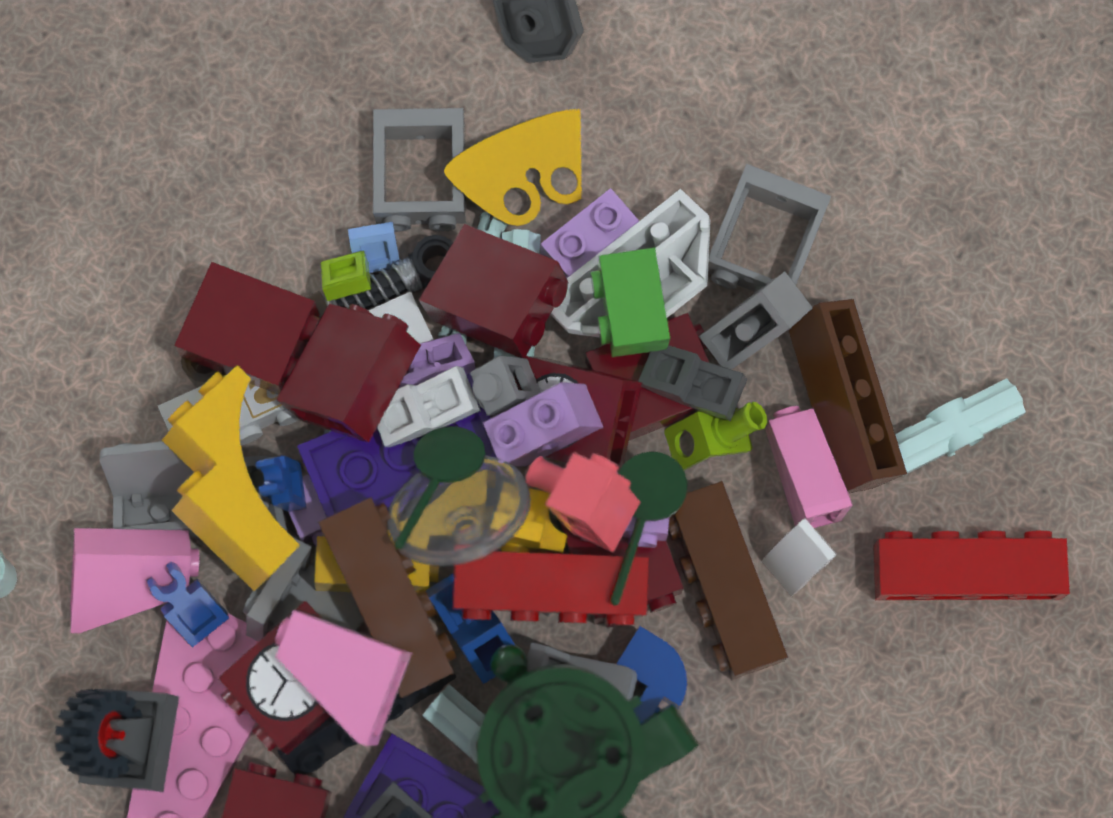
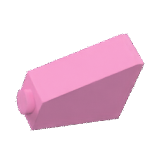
[765,406,852,528]
[70,528,199,633]
[276,610,412,746]

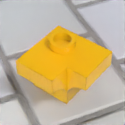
[493,483,567,554]

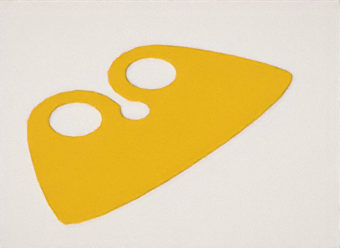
[444,109,582,226]

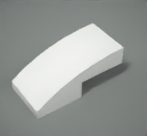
[377,366,480,447]
[762,518,836,597]

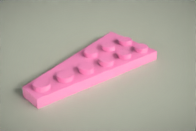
[127,613,258,818]

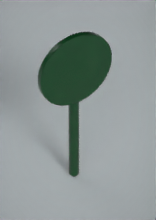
[394,427,485,550]
[610,452,688,606]

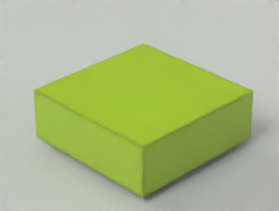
[321,251,371,302]

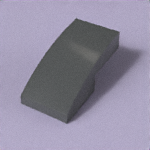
[639,345,748,422]

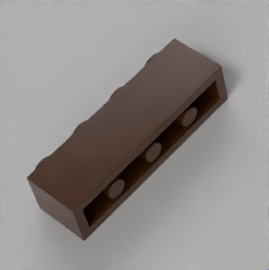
[788,299,907,494]
[668,481,788,680]
[318,497,457,698]

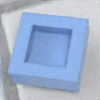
[348,222,400,273]

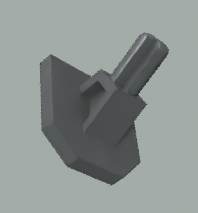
[492,0,584,63]

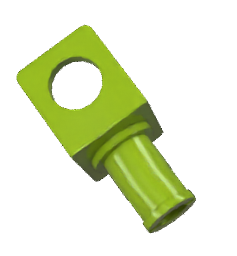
[664,402,767,470]

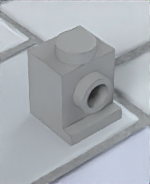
[470,356,541,416]

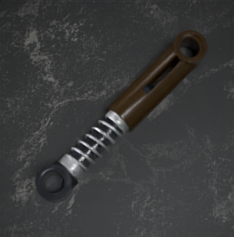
[181,235,453,388]

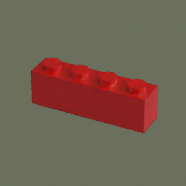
[873,530,1070,600]
[452,550,649,625]

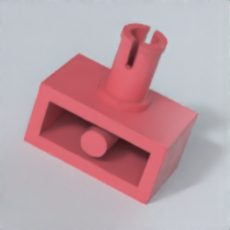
[526,453,640,553]

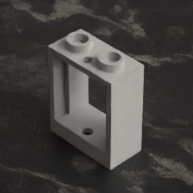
[373,108,466,232]
[708,164,831,293]

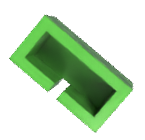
[590,248,670,357]

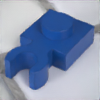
[256,455,306,512]
[147,562,230,648]

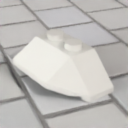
[550,189,711,338]

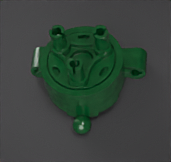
[477,644,699,818]

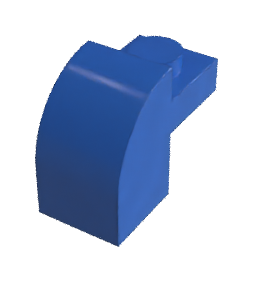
[426,573,515,684]
[616,626,687,723]

